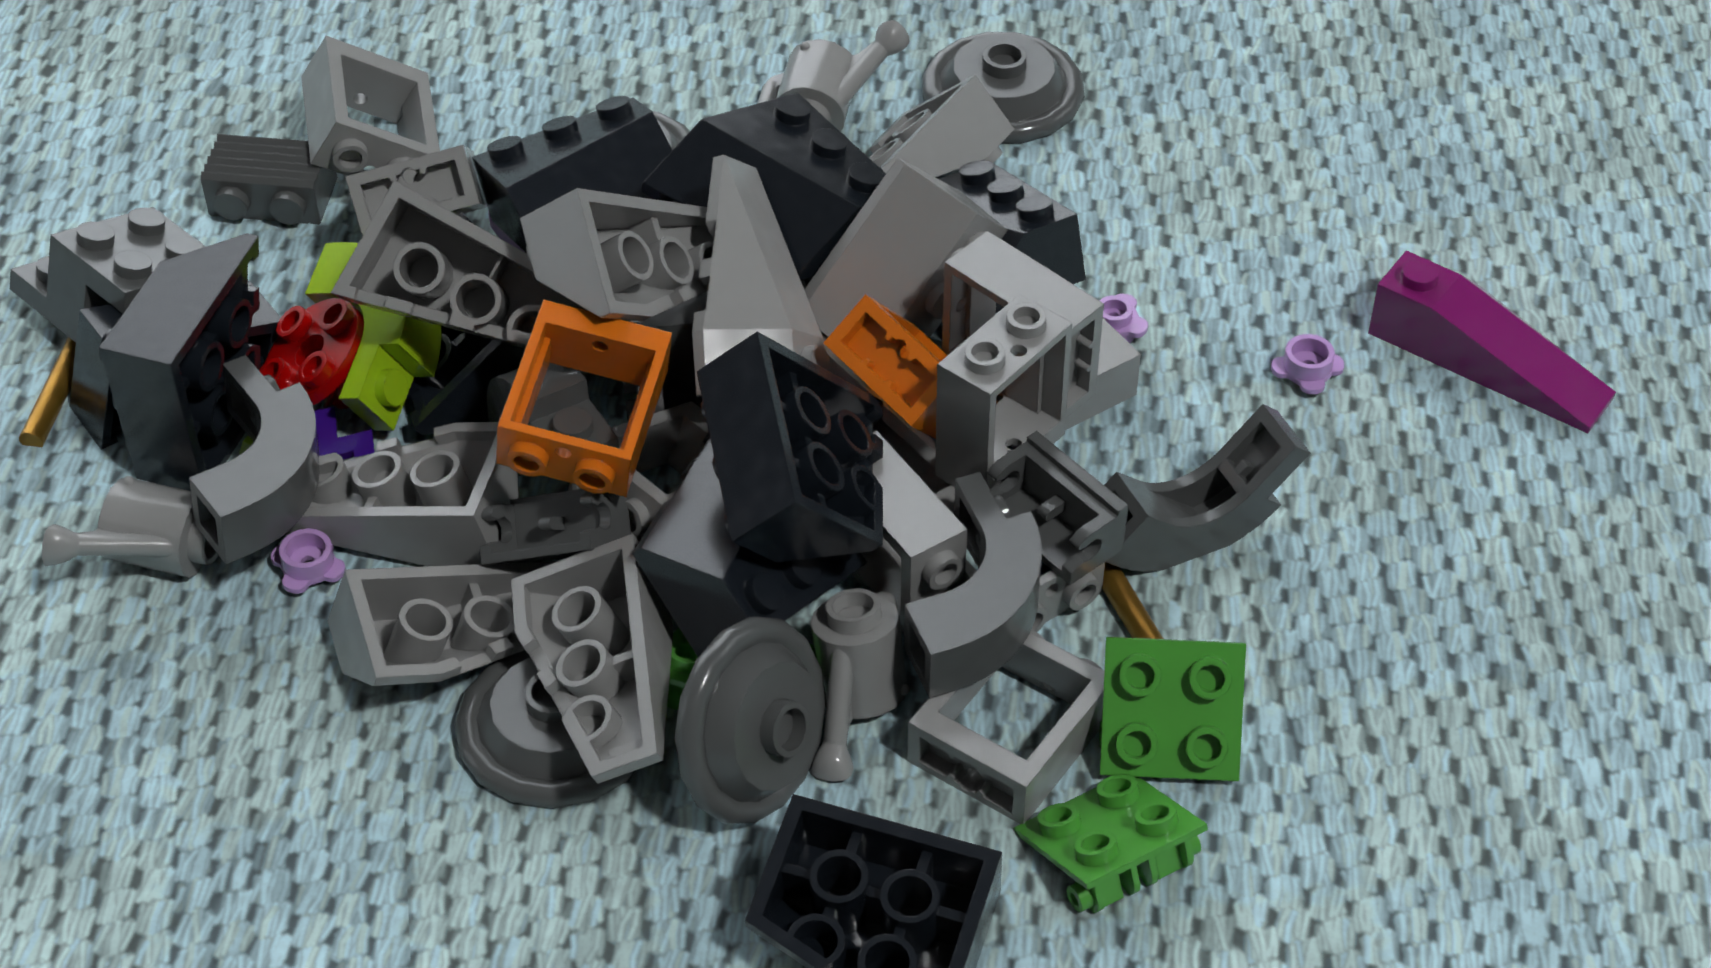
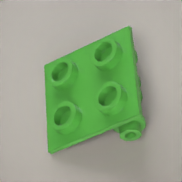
[1099,637,1246,781]
[1013,774,1208,913]

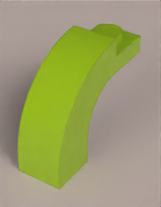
[305,242,442,431]

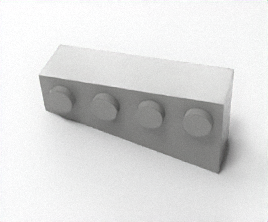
[331,180,622,349]

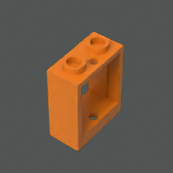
[823,294,998,439]
[496,299,672,497]

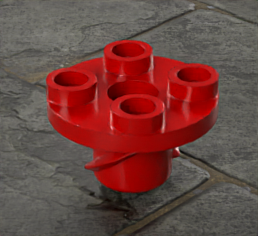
[259,298,364,409]

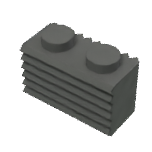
[201,134,338,225]

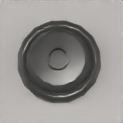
[922,32,1085,144]
[674,617,826,824]
[454,650,636,809]

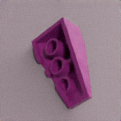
[1368,250,1616,434]

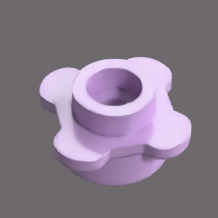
[1100,293,1148,343]
[1271,334,1344,395]
[271,528,346,594]

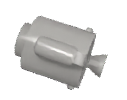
[757,20,910,132]
[42,476,218,578]
[810,588,910,782]

